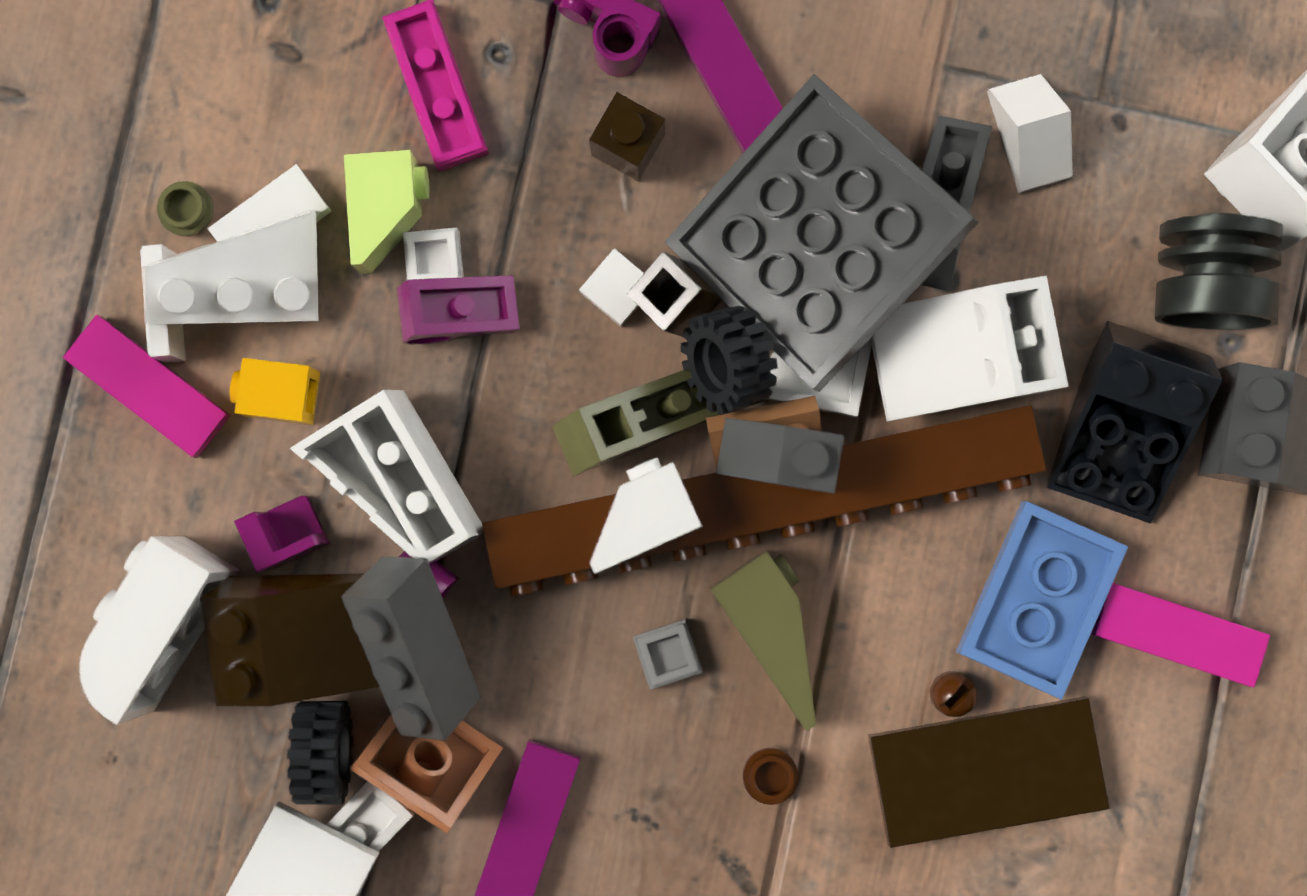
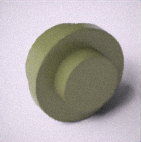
[157,181,214,237]

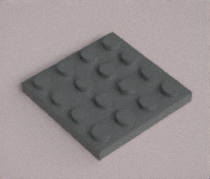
[665,74,979,392]

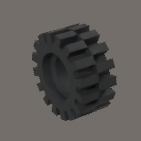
[681,305,778,415]
[287,701,353,805]

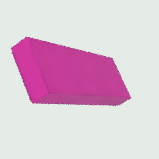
[382,0,489,172]
[63,314,231,458]
[1091,583,1270,688]

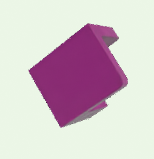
[234,496,330,572]

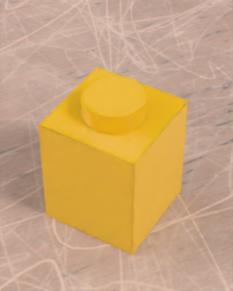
[230,358,320,425]

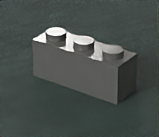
[341,557,481,741]

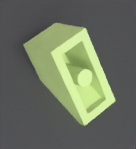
[344,150,430,274]

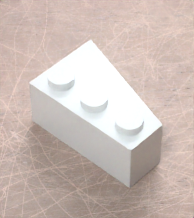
[290,390,484,564]

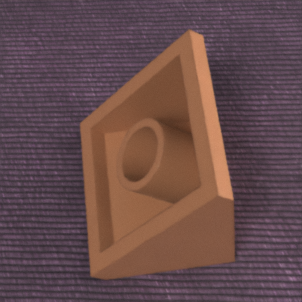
[351,714,503,833]

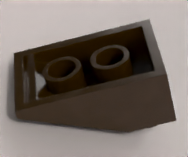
[200,574,380,706]

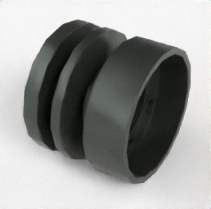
[1155,213,1283,330]

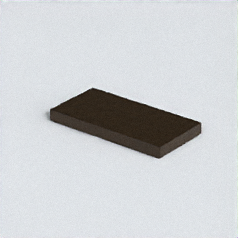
[868,696,1110,848]

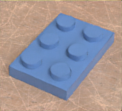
[956,501,1128,700]

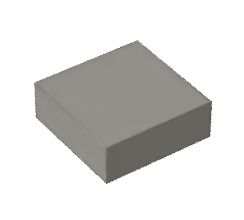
[633,619,702,690]

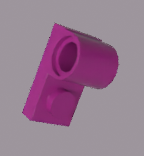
[554,0,660,77]
[397,275,520,345]

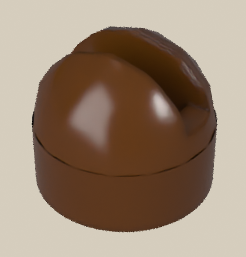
[930,671,977,717]

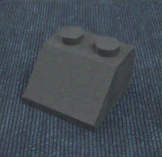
[1198,362,1307,495]

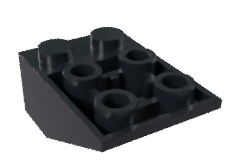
[1046,321,1223,524]

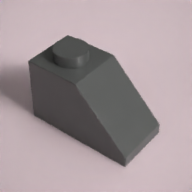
[716,418,844,493]

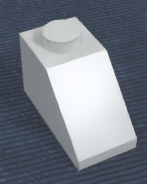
[590,458,701,573]

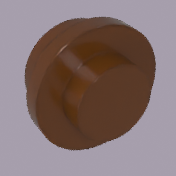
[743,748,799,805]

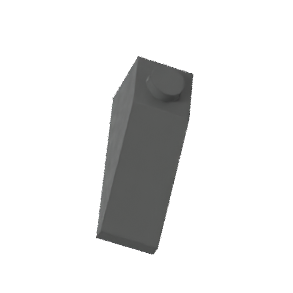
[921,115,992,291]

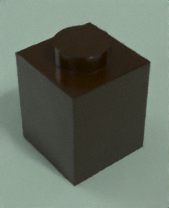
[589,92,665,182]
[627,252,722,337]

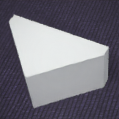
[987,74,1073,194]

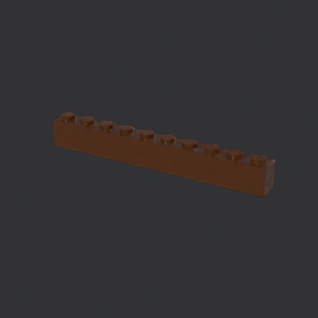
[482,405,1047,597]

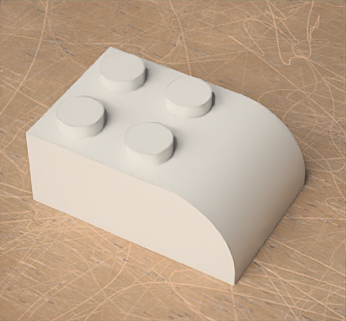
[79,536,241,724]

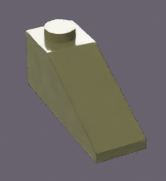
[552,370,718,477]
[709,551,816,731]

